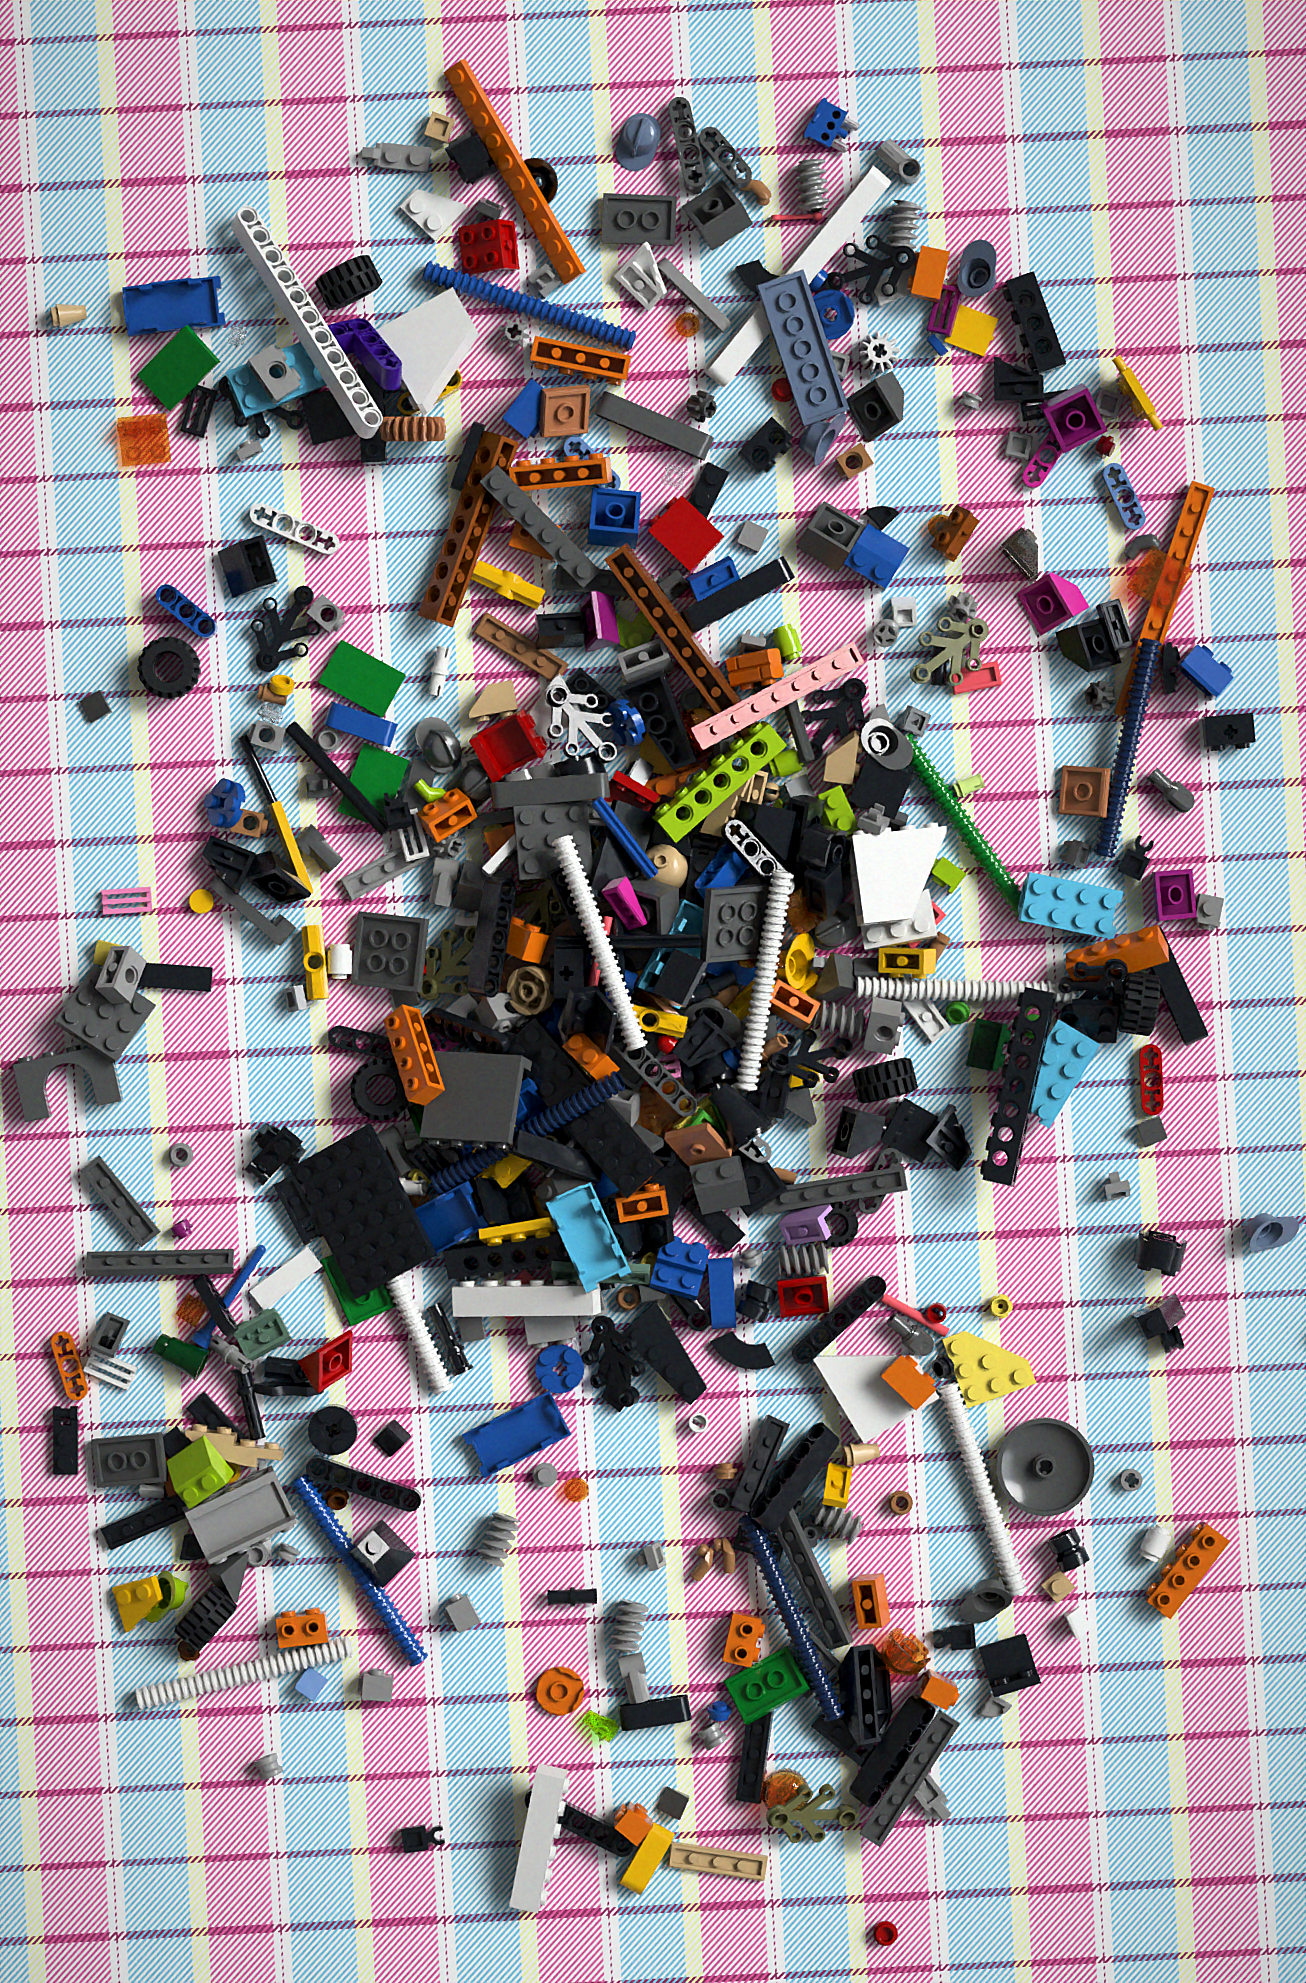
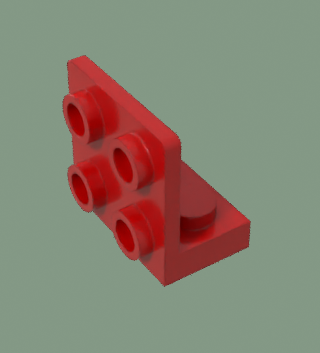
[458,219,520,276]
[603,770,659,812]

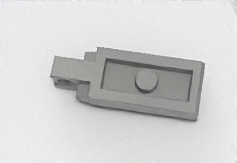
[362,142,431,173]
[897,1767,951,1821]

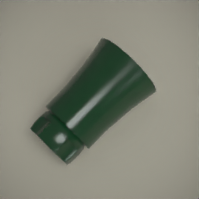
[152,1333,211,1381]

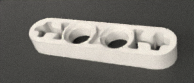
[250,503,340,555]

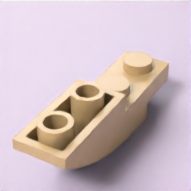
[185,1424,285,1468]

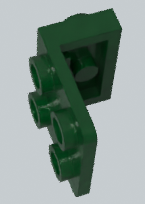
[965,1018,1011,1073]

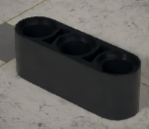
[618,1694,692,1731]

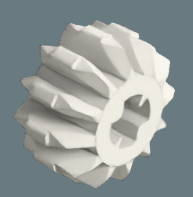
[858,331,900,373]

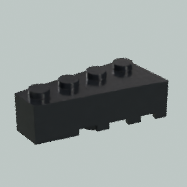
[617,670,700,774]
[621,1301,707,1405]

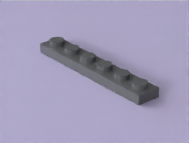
[479,465,601,588]
[762,1166,908,1215]
[85,1249,235,1276]
[775,1508,853,1650]
[860,1709,960,1847]

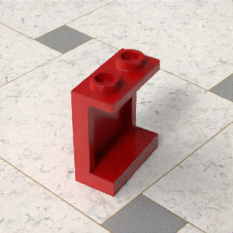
[648,496,724,573]
[469,709,548,783]

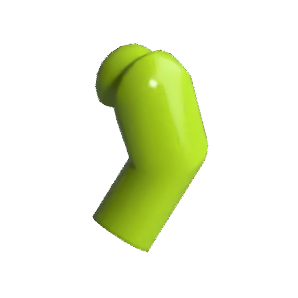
[413,778,446,803]

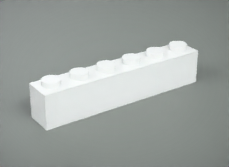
[452,1279,601,1317]
[509,1763,570,1913]

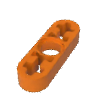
[51,1331,89,1400]

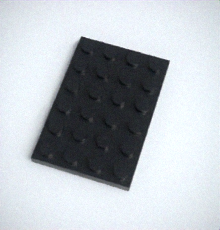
[290,1124,437,1299]

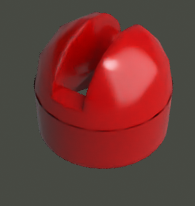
[657,1034,678,1055]
[927,1302,947,1323]

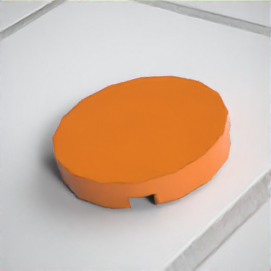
[536,1666,585,1716]

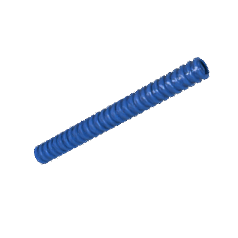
[422,260,636,352]
[290,1474,428,1667]

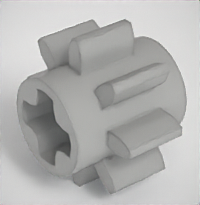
[500,317,530,349]
[946,592,978,623]
[432,831,463,859]

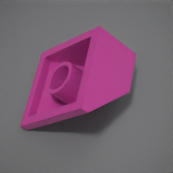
[1016,572,1089,636]

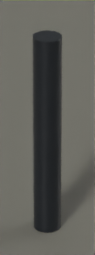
[238,734,278,805]

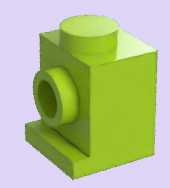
[930,857,966,894]

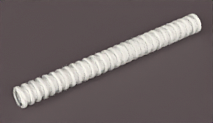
[552,835,647,1051]
[735,870,794,1091]
[855,977,1076,1003]
[386,1275,453,1394]
[938,1382,1028,1597]
[135,1636,353,1710]

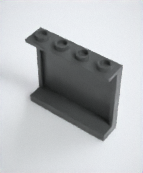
[420,1051,532,1151]

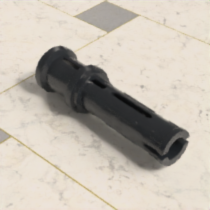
[426,1302,474,1377]
[231,1365,266,1440]

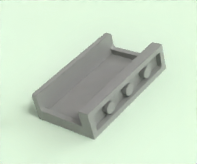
[182,1465,298,1565]

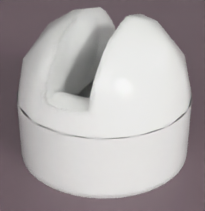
[688,1413,709,1433]

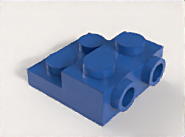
[649,1236,710,1301]

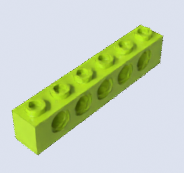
[652,721,787,843]

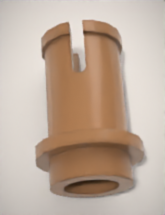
[257,684,288,706]
[929,931,951,964]

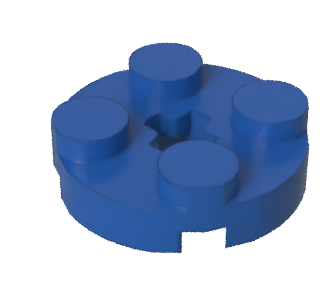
[813,289,855,340]
[603,698,645,747]
[204,778,246,829]
[535,1344,584,1393]

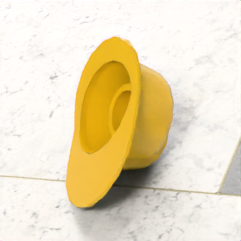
[774,933,815,989]

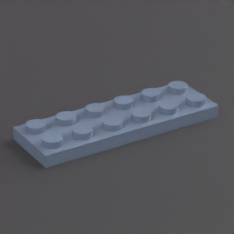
[756,269,850,426]

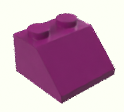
[1038,383,1108,453]

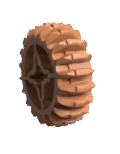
[380,416,446,441]

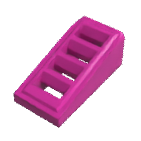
[601,876,647,930]

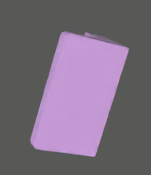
[778,1204,832,1245]

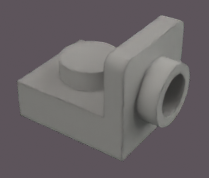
[1194,893,1224,931]

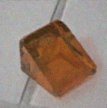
[176,1293,207,1328]

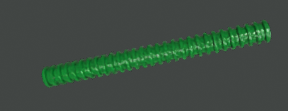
[905,734,1025,924]

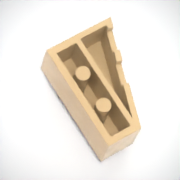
[700,765,768,842]

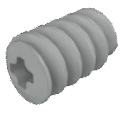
[795,159,829,212]
[886,200,923,254]
[812,1000,866,1041]
[778,1243,829,1276]
[809,1497,864,1545]
[477,1512,521,1567]
[608,1599,649,1653]

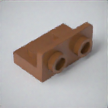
[931,505,980,562]

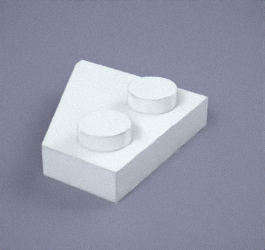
[400,189,468,242]
[614,242,667,311]

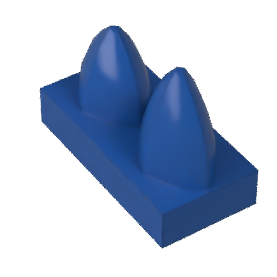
[686,556,740,602]

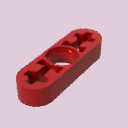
[1139,1044,1164,1115]

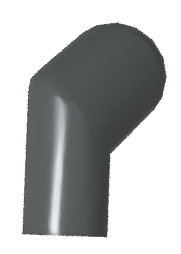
[1124,534,1160,561]

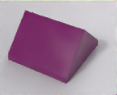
[579,591,620,652]
[1152,869,1197,921]

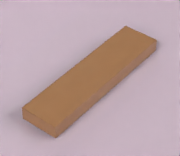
[473,612,569,682]

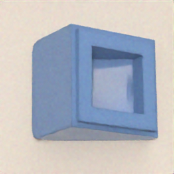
[294,1666,328,1702]

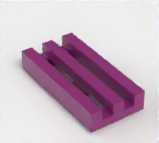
[926,284,962,337]

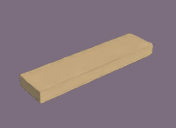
[668,1841,768,1881]

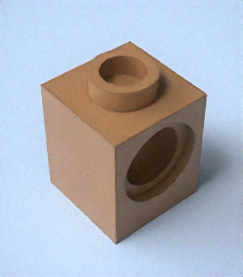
[834,443,874,481]
[230,808,269,838]

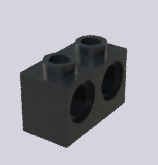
[738,417,793,475]

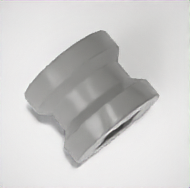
[873,619,899,647]
[697,1721,728,1751]
[254,1753,284,1781]

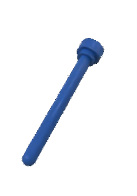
[191,1245,266,1349]

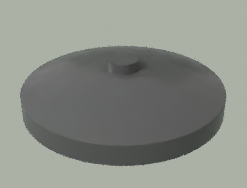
[996,1417,1095,1516]

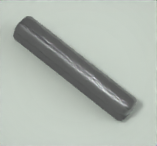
[784,700,815,764]

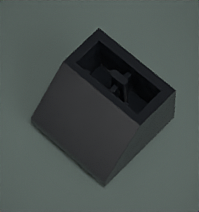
[218,535,279,599]
[645,948,708,1007]

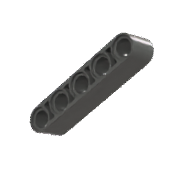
[594,391,714,461]
[490,772,610,808]
[611,1023,697,1117]

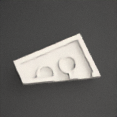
[861,889,938,952]

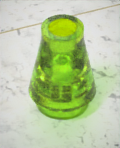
[582,1709,620,1743]

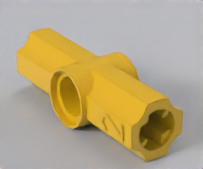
[471,560,546,610]
[301,925,329,1000]
[613,1004,688,1038]

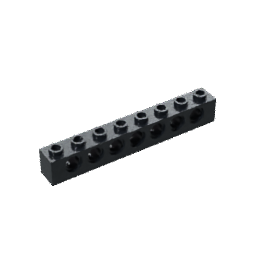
[980,987,1057,1187]
[443,1219,643,1282]

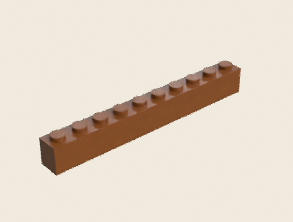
[604,543,760,753]

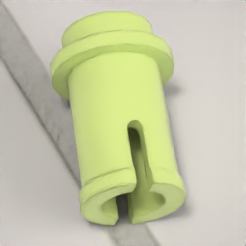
[952,773,985,798]

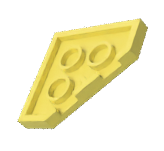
[942,1330,1036,1408]

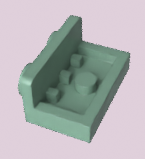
[233,1308,292,1361]

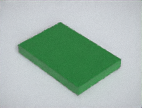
[137,325,221,411]
[318,640,406,718]
[338,743,410,824]
[320,1254,395,1327]
[723,1646,811,1725]

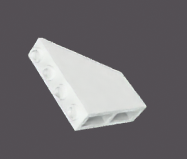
[376,287,479,416]
[847,823,947,926]
[811,1354,939,1443]

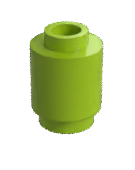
[772,623,803,662]
[769,747,806,778]

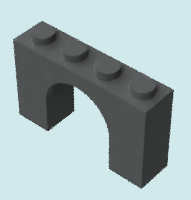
[13,1045,124,1122]

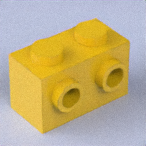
[878,947,936,979]

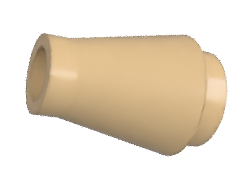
[50,304,87,328]
[842,1443,880,1467]

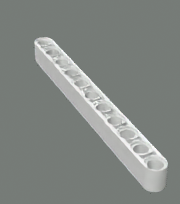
[704,165,891,388]
[231,205,383,439]

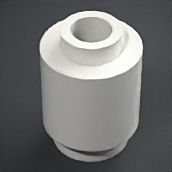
[327,944,352,979]
[1140,1524,1172,1562]

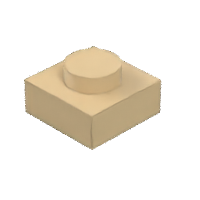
[424,111,456,144]
[1041,1568,1076,1604]

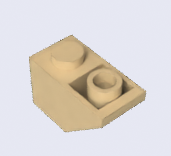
[469,680,518,723]
[823,730,863,785]

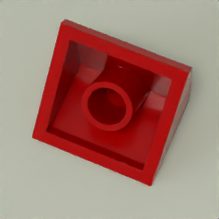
[776,1274,829,1318]
[297,1330,353,1393]

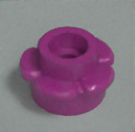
[170,1218,193,1240]

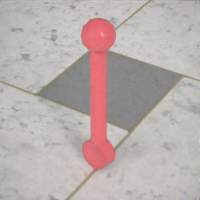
[771,211,822,221]

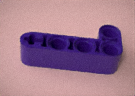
[328,318,402,390]

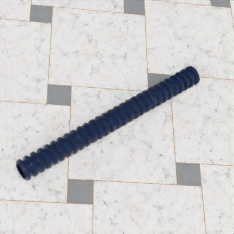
[1094,638,1162,858]
[431,1071,625,1194]
[737,1514,844,1722]

